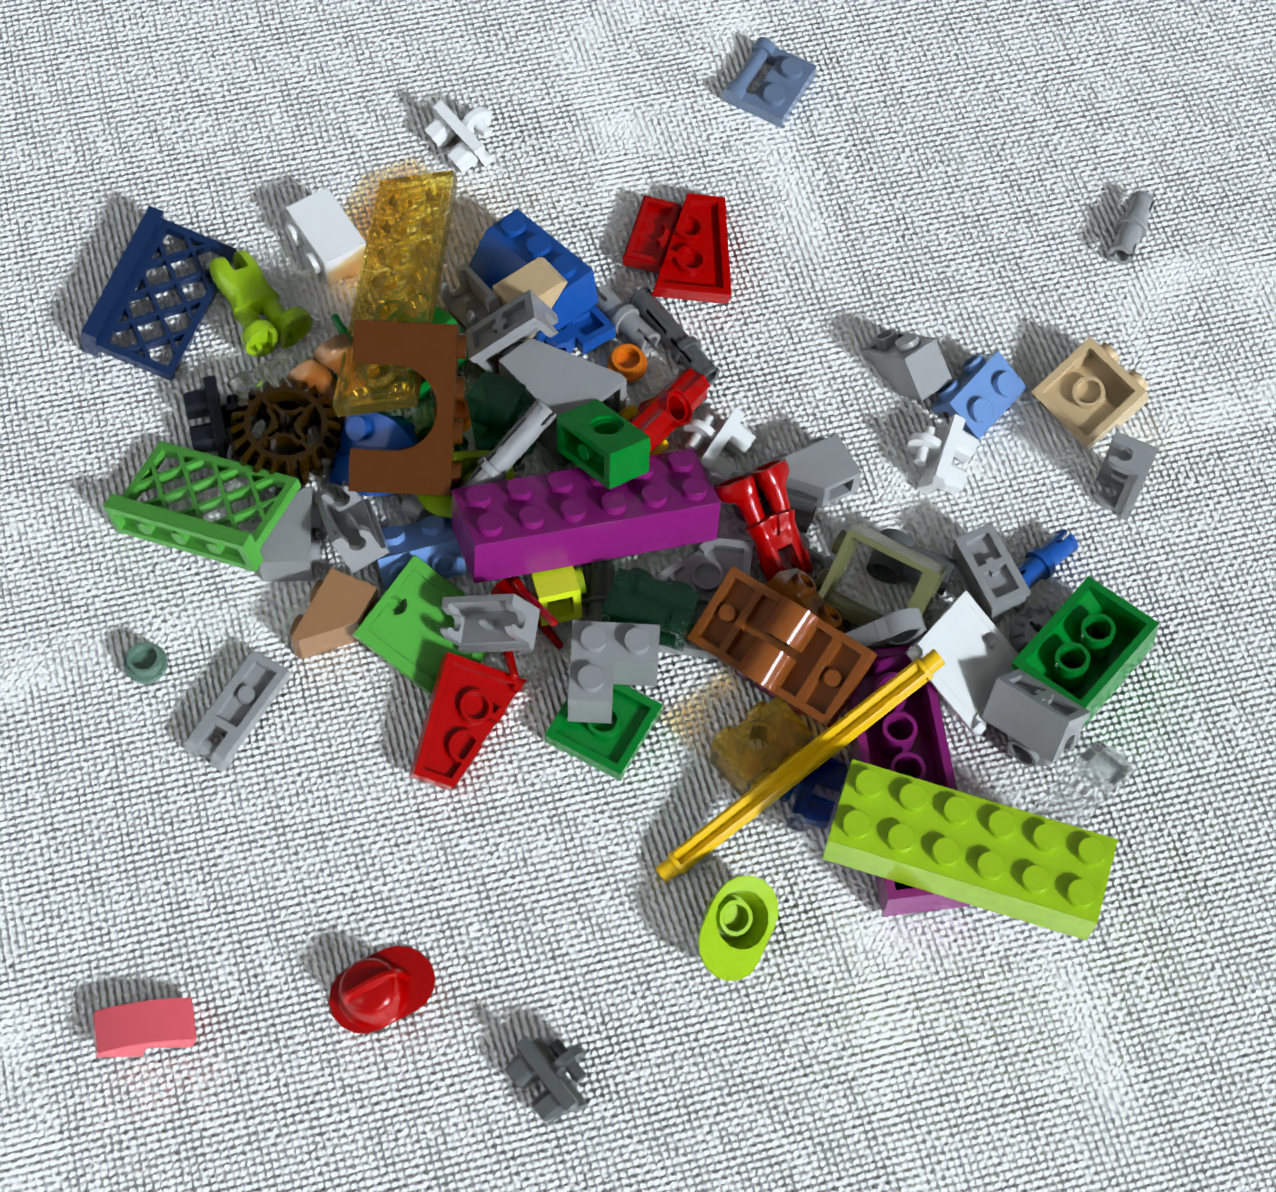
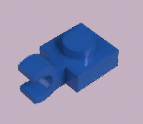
[544,305,616,355]

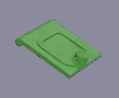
[352,555,489,696]

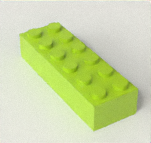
[822,759,1118,941]

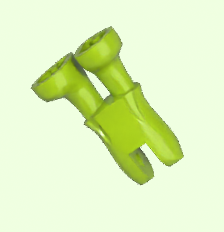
[209,249,313,357]

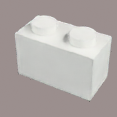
[284,187,369,286]

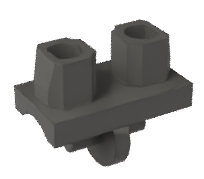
[505,1036,589,1123]

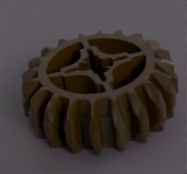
[229,378,342,485]

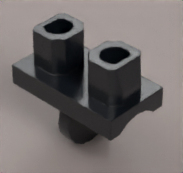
[183,375,239,459]

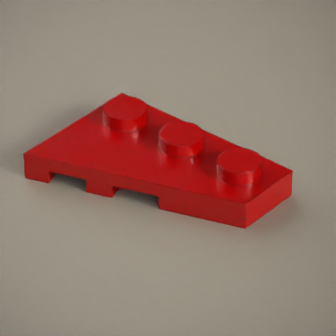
[651,193,732,304]
[409,652,527,791]

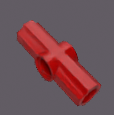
[628,368,710,452]

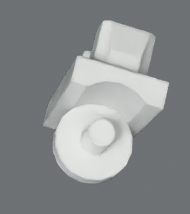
[425,100,494,173]
[683,407,756,485]
[907,414,979,495]

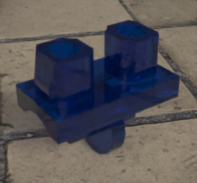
[773,758,848,831]

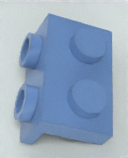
[929,351,1027,440]
[376,515,466,592]

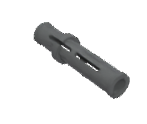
[629,287,720,384]

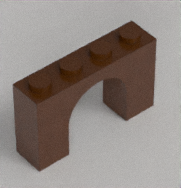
[348,319,467,496]

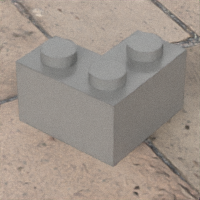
[568,620,660,724]

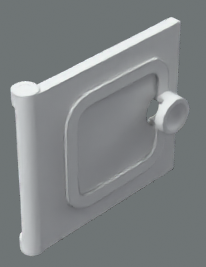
[906,590,1019,737]

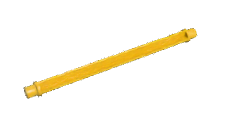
[655,649,945,883]

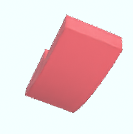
[93,997,197,1057]

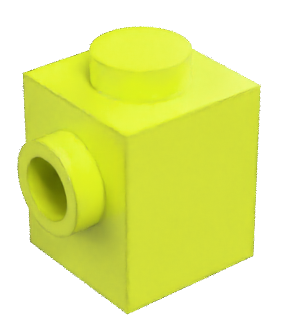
[529,566,586,626]

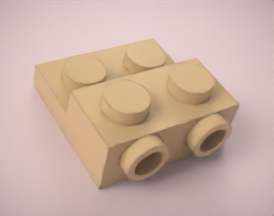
[1031,337,1149,451]

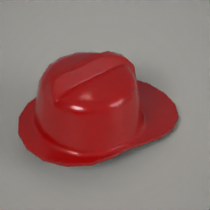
[329,946,435,1034]

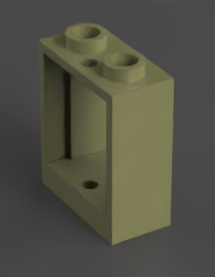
[815,522,948,647]

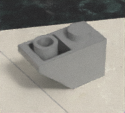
[862,329,953,401]
[769,434,861,508]
[259,487,323,582]

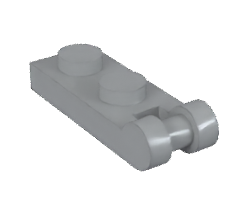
[184,650,290,772]

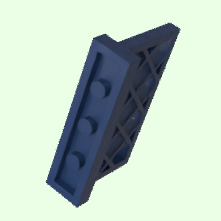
[81,206,237,381]

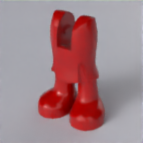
[714,458,812,581]

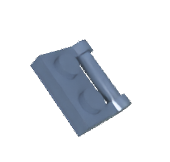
[722,37,817,127]

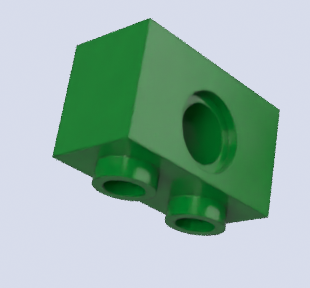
[557,399,651,489]

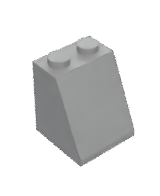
[499,337,627,467]

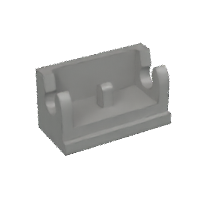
[438,263,502,331]
[465,289,558,375]
[1093,431,1159,521]
[314,481,390,573]
[952,522,1031,625]
[440,593,540,653]
[981,669,1091,763]

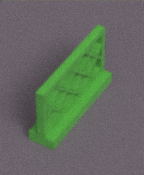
[103,441,301,572]

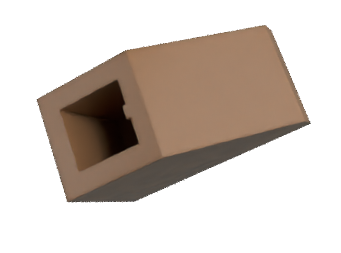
[289,568,379,659]

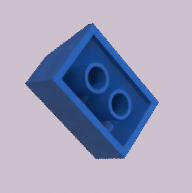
[468,209,599,342]

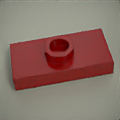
[623,195,682,274]

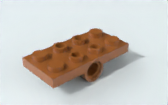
[687,566,877,728]

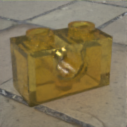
[710,696,813,797]

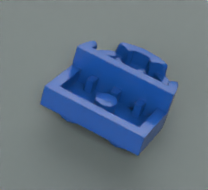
[329,402,418,497]

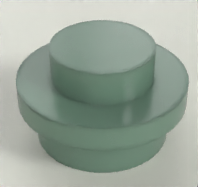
[124,642,168,684]

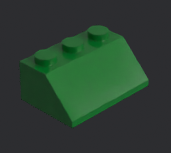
[1011,576,1159,729]

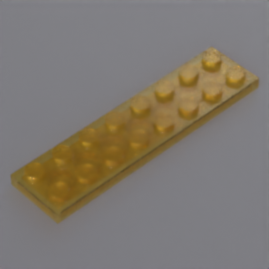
[332,170,458,417]

